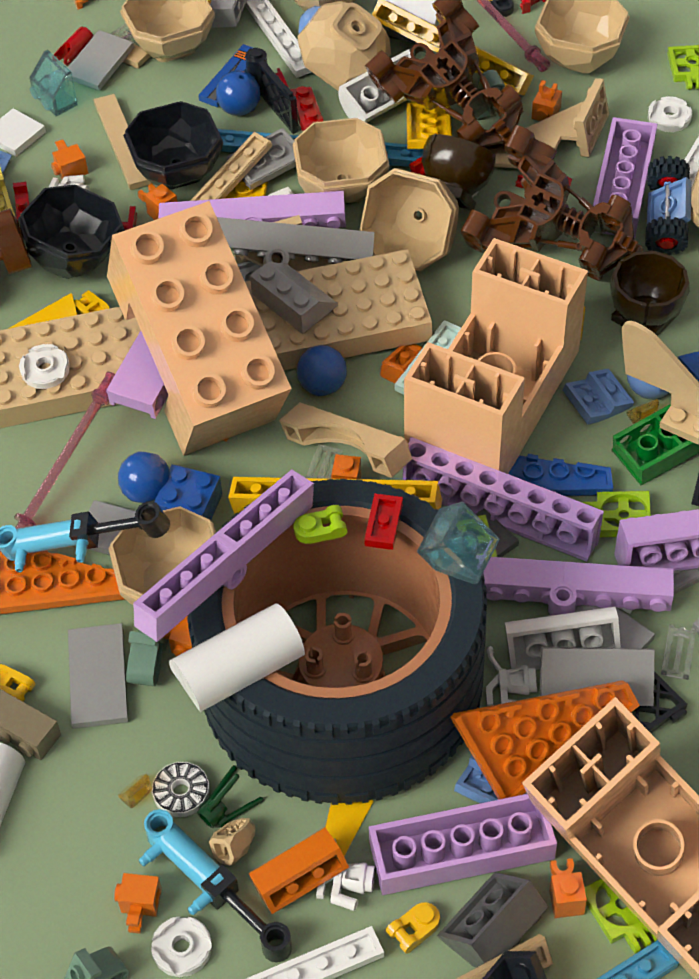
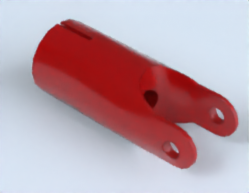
[52,26,93,66]

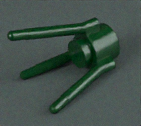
[197,765,264,828]

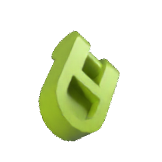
[294,505,348,544]

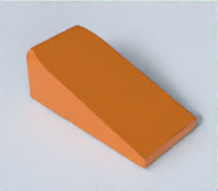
[380,344,423,383]

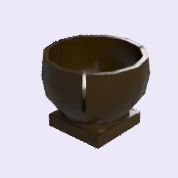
[422,134,496,210]
[610,251,690,336]

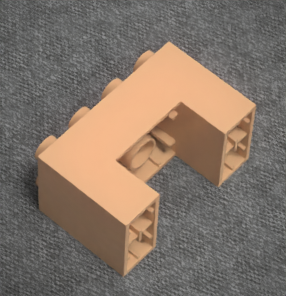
[107,201,291,456]
[404,238,588,474]
[522,697,699,979]

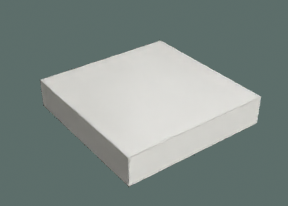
[0,108,46,157]

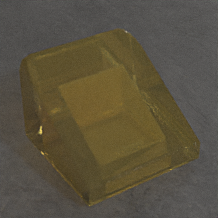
[627,399,659,424]
[118,774,152,808]

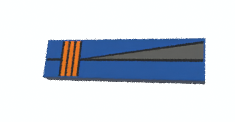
[198,44,253,108]

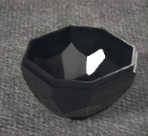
[123,101,223,190]
[18,184,124,279]

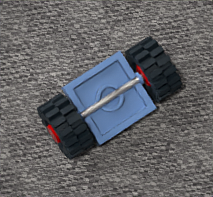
[645,156,692,255]

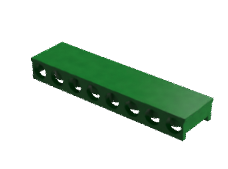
[612,404,699,486]

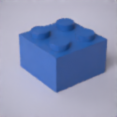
[154,464,223,520]

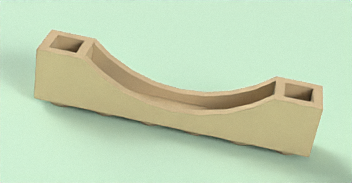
[279,402,412,478]

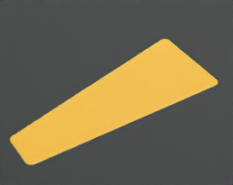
[8,293,77,329]
[325,800,373,856]

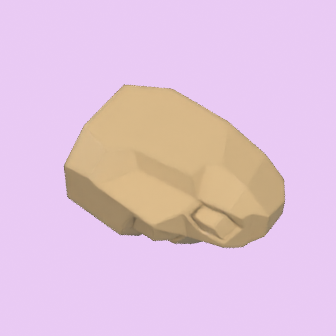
[209,818,256,866]

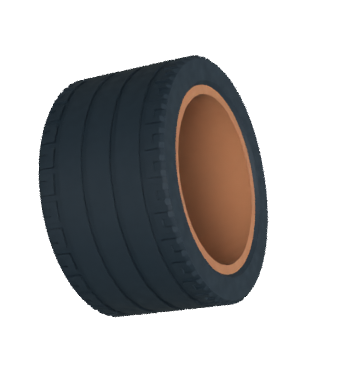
[187,479,487,805]

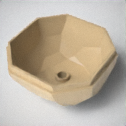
[120,0,215,62]
[535,0,630,73]
[297,1,391,91]
[293,118,389,203]
[360,168,459,272]
[108,506,216,605]

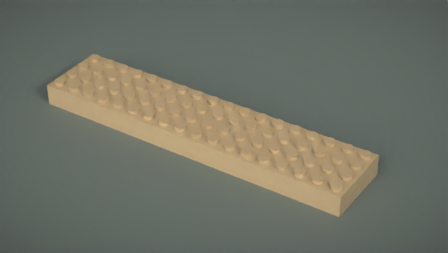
[0,249,432,428]

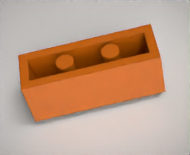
[249,828,349,914]

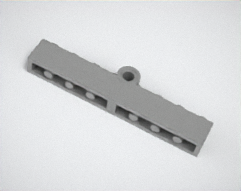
[217,217,375,264]

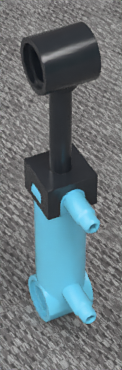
[0,501,170,572]
[139,809,292,963]

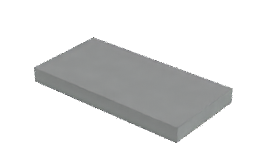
[68,623,128,729]
[540,647,655,706]

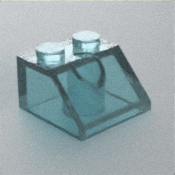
[29,50,78,116]
[417,502,500,584]

